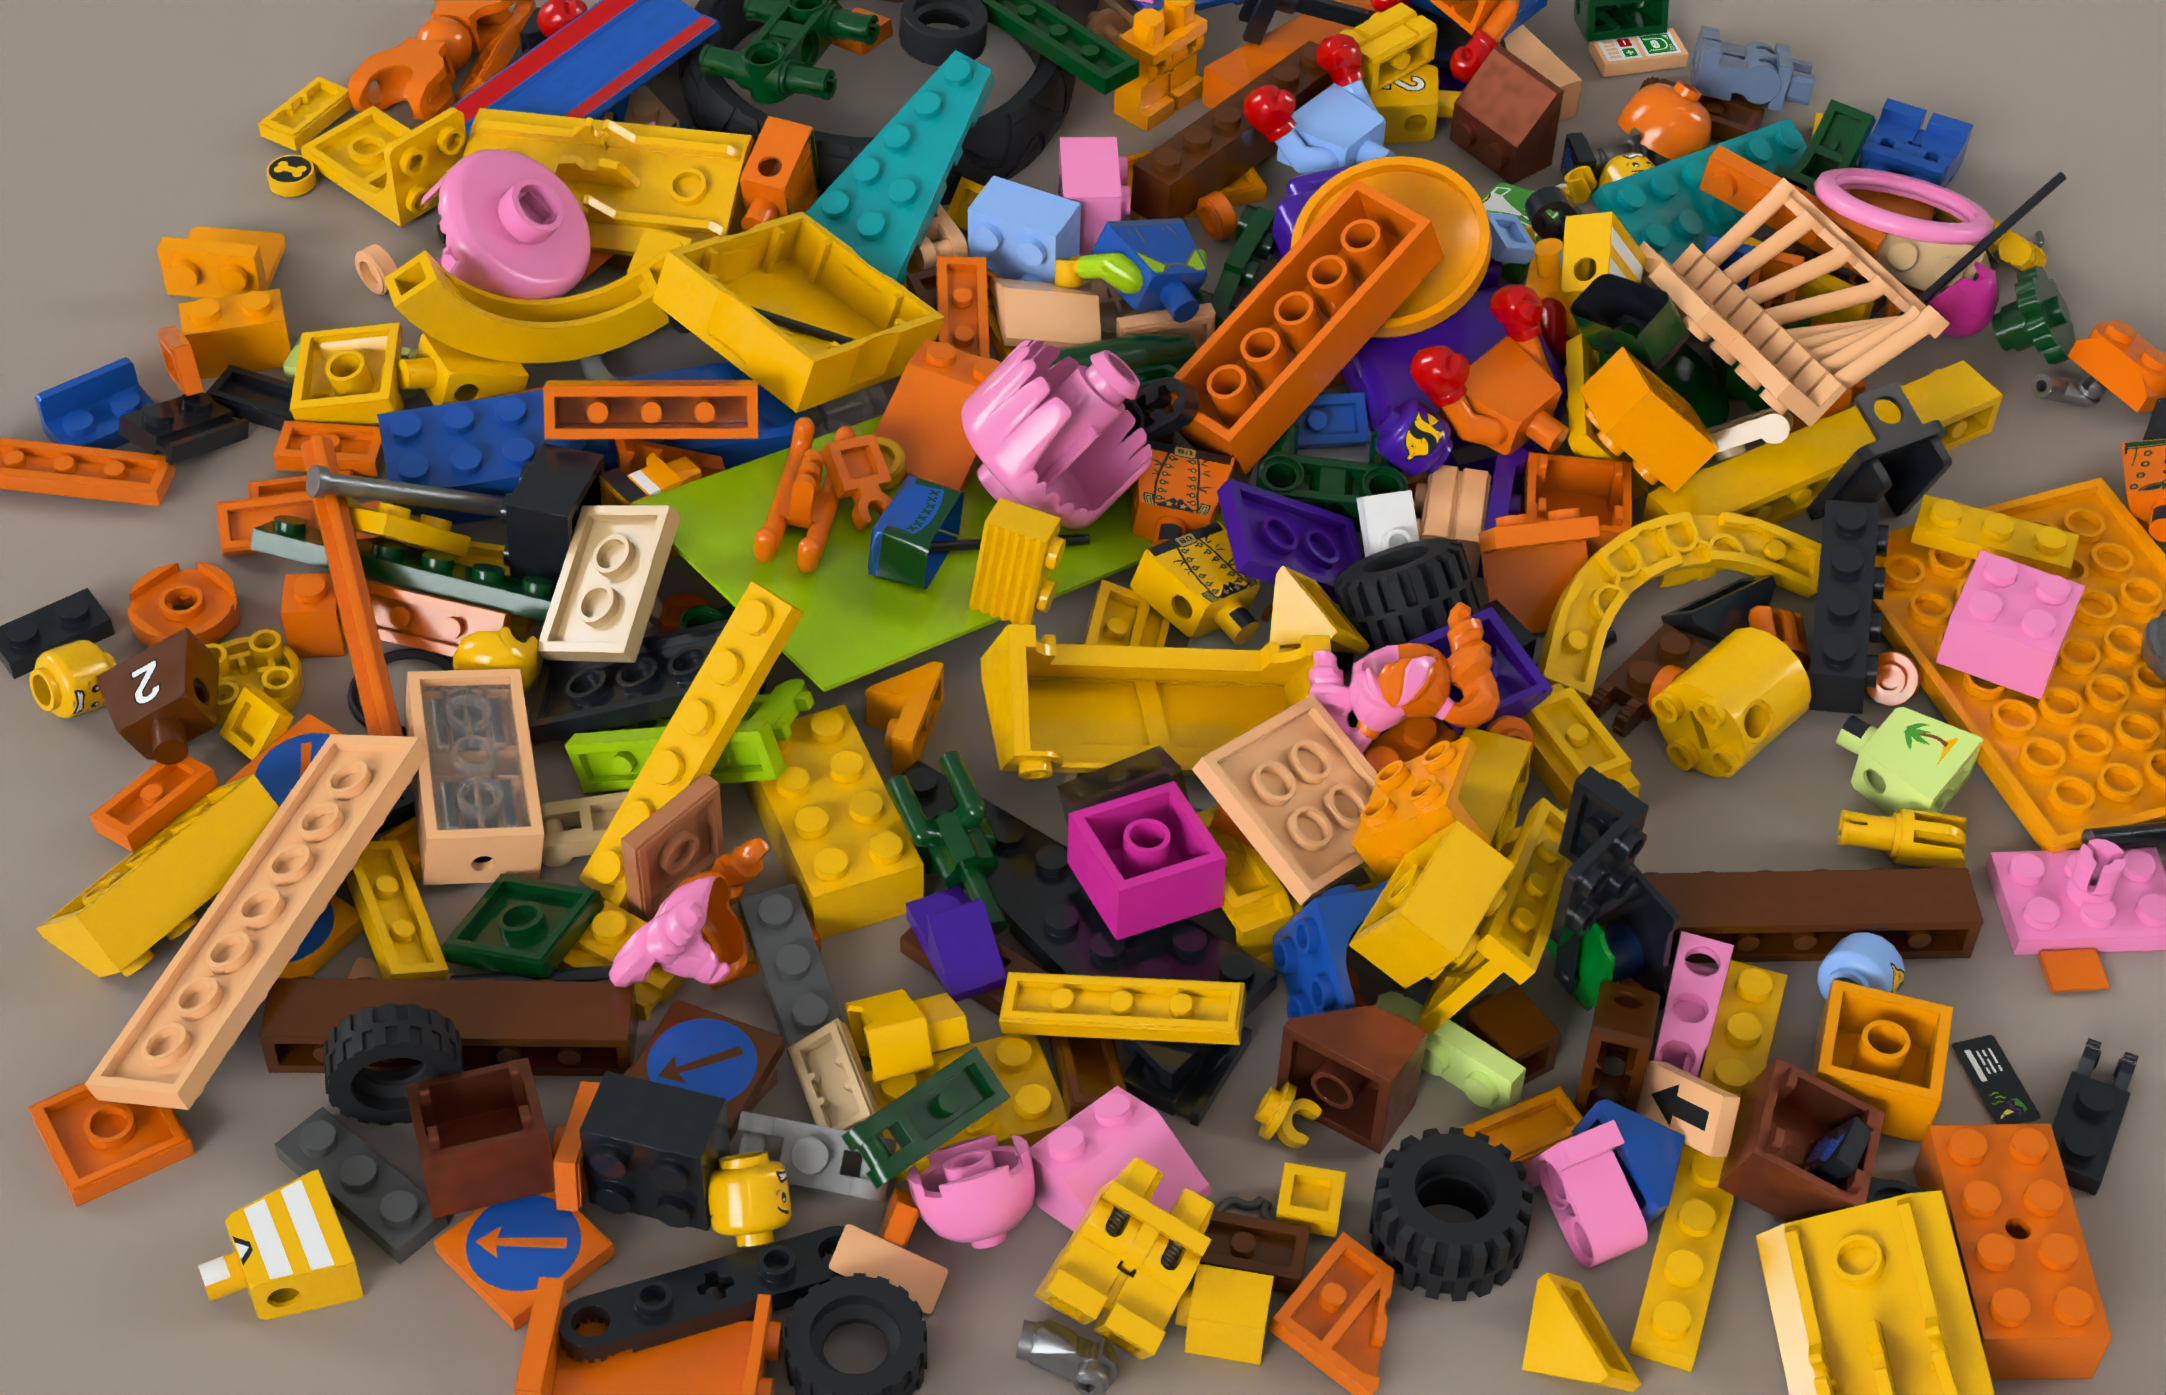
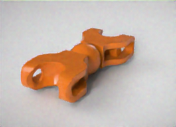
[348,0,536,121]

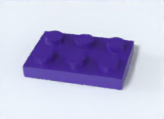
[1217,478,1364,604]

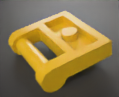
[346,496,471,558]

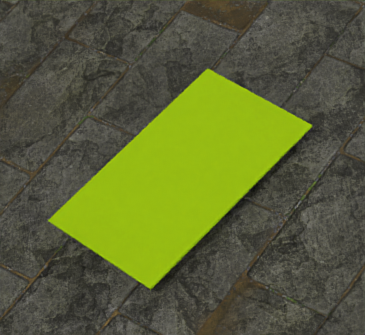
[630,415,1226,692]

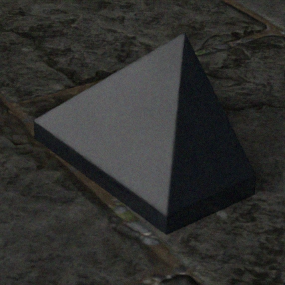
[1661,575,1776,643]

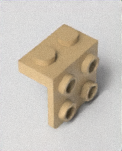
[1876,234,1991,298]

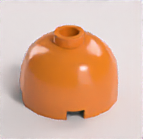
[1617,80,1712,160]

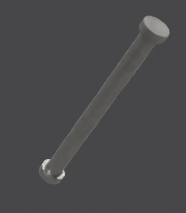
[306,465,505,517]

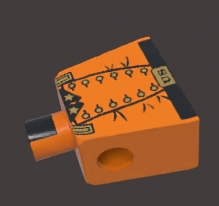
[1130,440,1235,547]

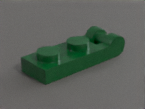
[841,1047,1011,1189]

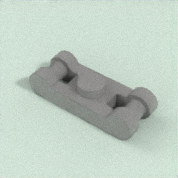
[732,1111,897,1202]

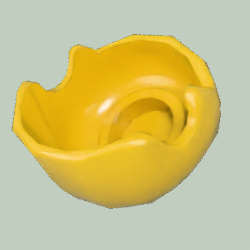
[452,627,542,693]

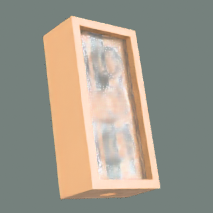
[404,669,545,885]

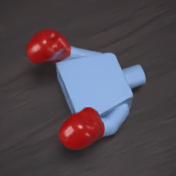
[1243,34,1395,174]

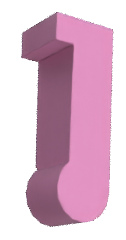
[1652,931,1734,1077]

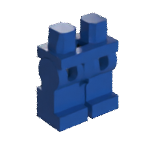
[1858,98,1973,188]

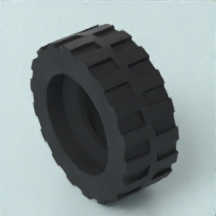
[323,1003,464,1125]
[783,1273,927,1395]

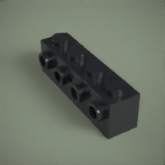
[1809,500,1889,714]

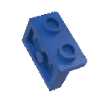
[35,357,155,450]

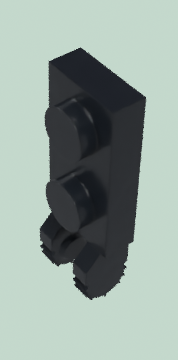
[2052,1038,2139,1196]

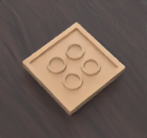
[1192,694,1378,906]

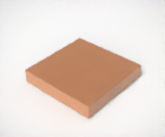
[621,773,725,922]

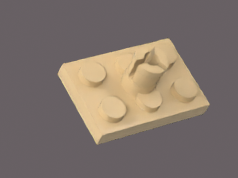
[537,505,681,663]

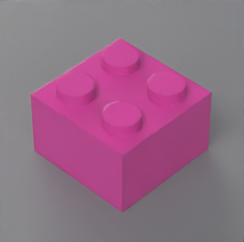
[1067,781,1226,941]

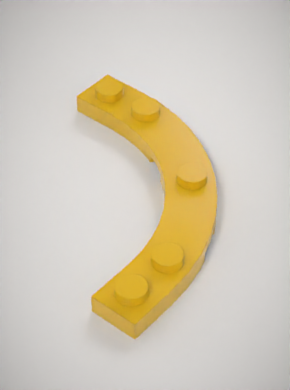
[1538,511,1822,702]

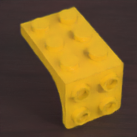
[301,106,467,227]

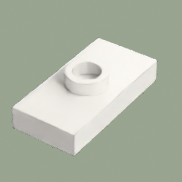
[1356,490,1419,558]

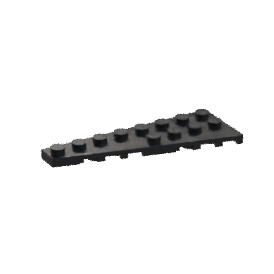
[885,760,1278,1090]

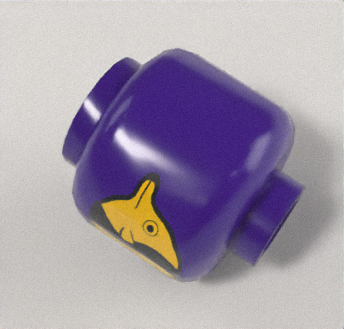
[1374,399,1453,476]

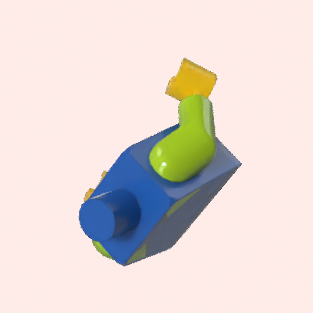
[1054,218,1208,323]

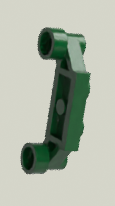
[1195,204,1276,331]

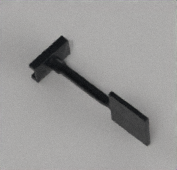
[1238,0,1473,70]

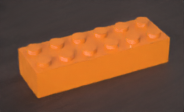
[1163,179,1444,475]

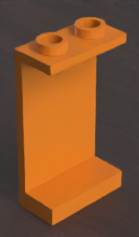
[514,1277,784,1395]

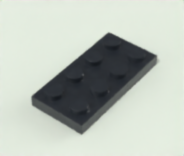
[528,619,729,745]

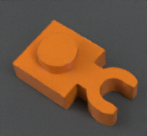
[821,434,892,531]

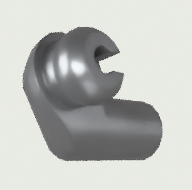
[2031,373,2106,408]

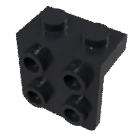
[1549,766,1649,946]

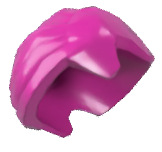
[1925,262,2000,338]

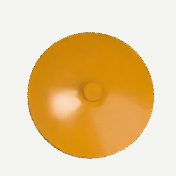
[1291,156,1492,338]

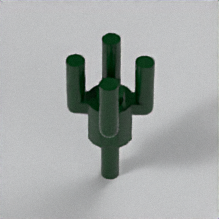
[886,751,1008,935]

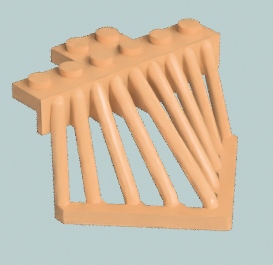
[1639,177,1950,428]

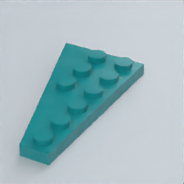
[805,50,995,286]
[1590,118,1808,286]

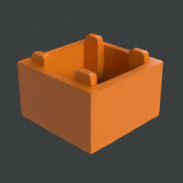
[1520,452,1632,560]

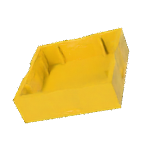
[652,211,944,413]

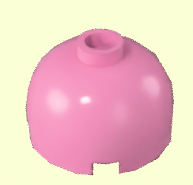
[907,1135,1036,1249]

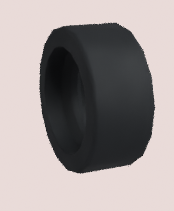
[899,0,988,67]

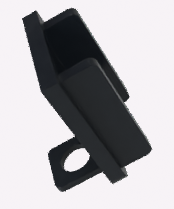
[1806,382,1952,521]

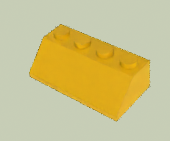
[36,774,279,978]

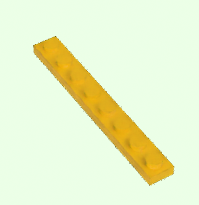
[1628,959,1788,1372]

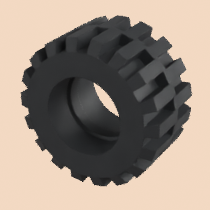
[1333,538,1481,651]
[1369,1127,1534,1301]

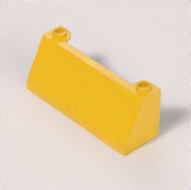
[980,624,1331,780]

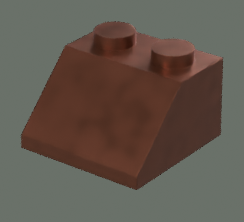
[1450,45,1564,185]
[1276,1005,1428,1154]

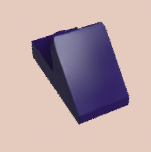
[906,885,1007,1003]

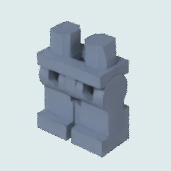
[1690,25,1815,112]

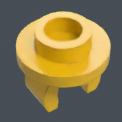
[1254,1082,1322,1149]

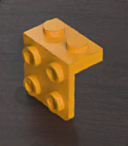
[157,226,286,298]
[1351,737,1491,882]

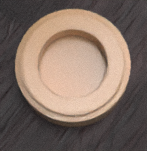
[355,244,397,295]

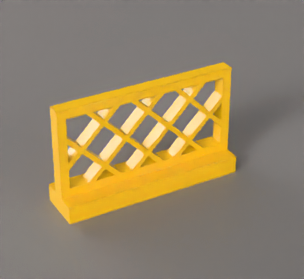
[1416,797,1574,1036]

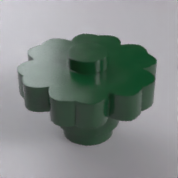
[1991,266,2076,365]

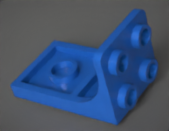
[1272,879,1390,1018]

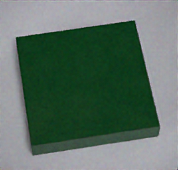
[441,874,604,980]

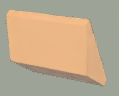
[989,278,1101,348]

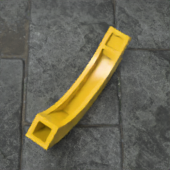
[384,241,683,363]

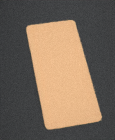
[829,1224,948,1314]

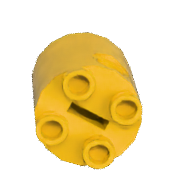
[1651,627,1812,777]

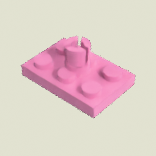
[1985,839,2166,955]

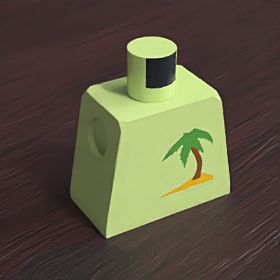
[1836,707,1983,816]

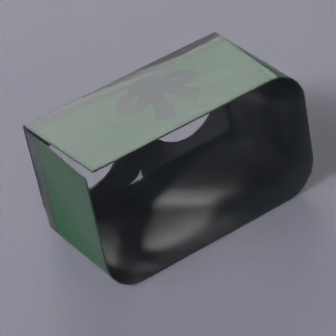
[1570,274,1691,372]

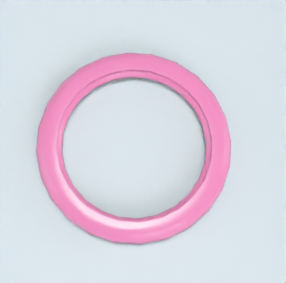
[1814,168,1994,245]

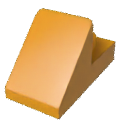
[865,661,944,775]

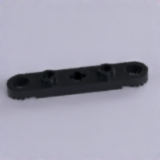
[559,1226,845,1363]

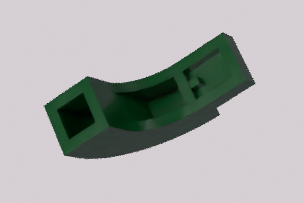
[1773,99,1876,197]

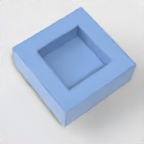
[1486,212,1535,264]

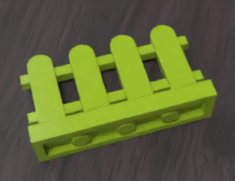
[564,679,815,793]

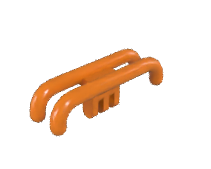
[754,417,856,573]

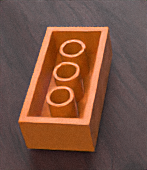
[1913,1124,2112,1380]

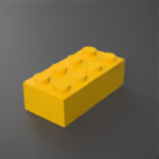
[743,704,924,940]

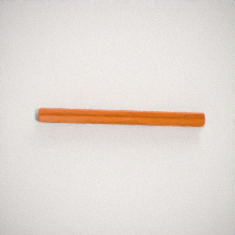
[301,434,403,736]

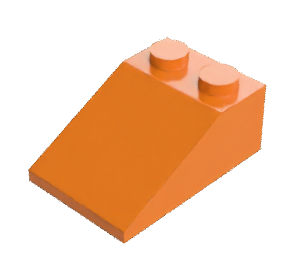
[874,339,1001,492]

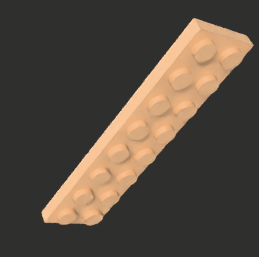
[85,734,429,1110]

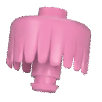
[421,149,591,299]
[961,339,1152,530]

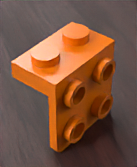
[1478,508,1600,633]

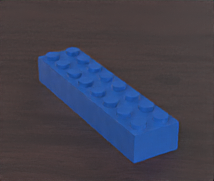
[377,362,803,525]

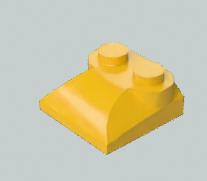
[289,322,404,427]

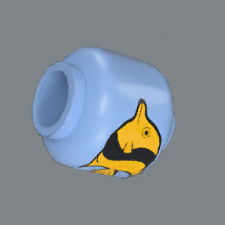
[1817,932,1905,1001]

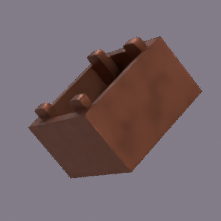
[1718,1057,1885,1223]
[405,1058,555,1219]

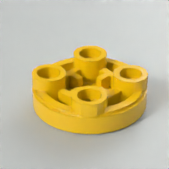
[205,629,304,726]

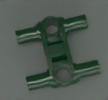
[699,0,880,104]
[1256,421,1408,558]

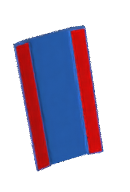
[448,0,721,141]

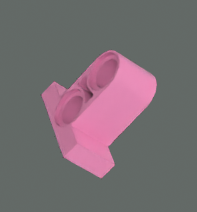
[1523,1120,1648,1268]

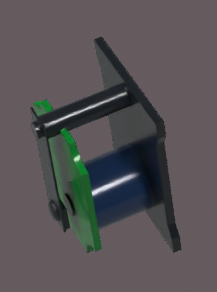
[1546,864,1681,1011]

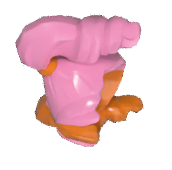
[1308,602,1500,755]
[609,838,769,988]

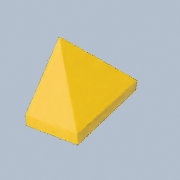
[1269,566,1370,654]
[1522,1272,1642,1393]

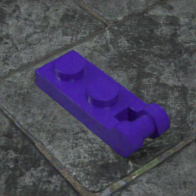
[1477,447,1528,578]

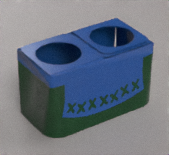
[868,475,964,590]

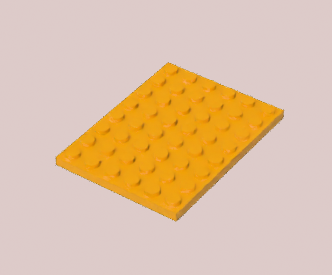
[1871,477,2166,854]

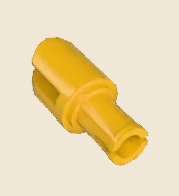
[1837,808,1967,868]

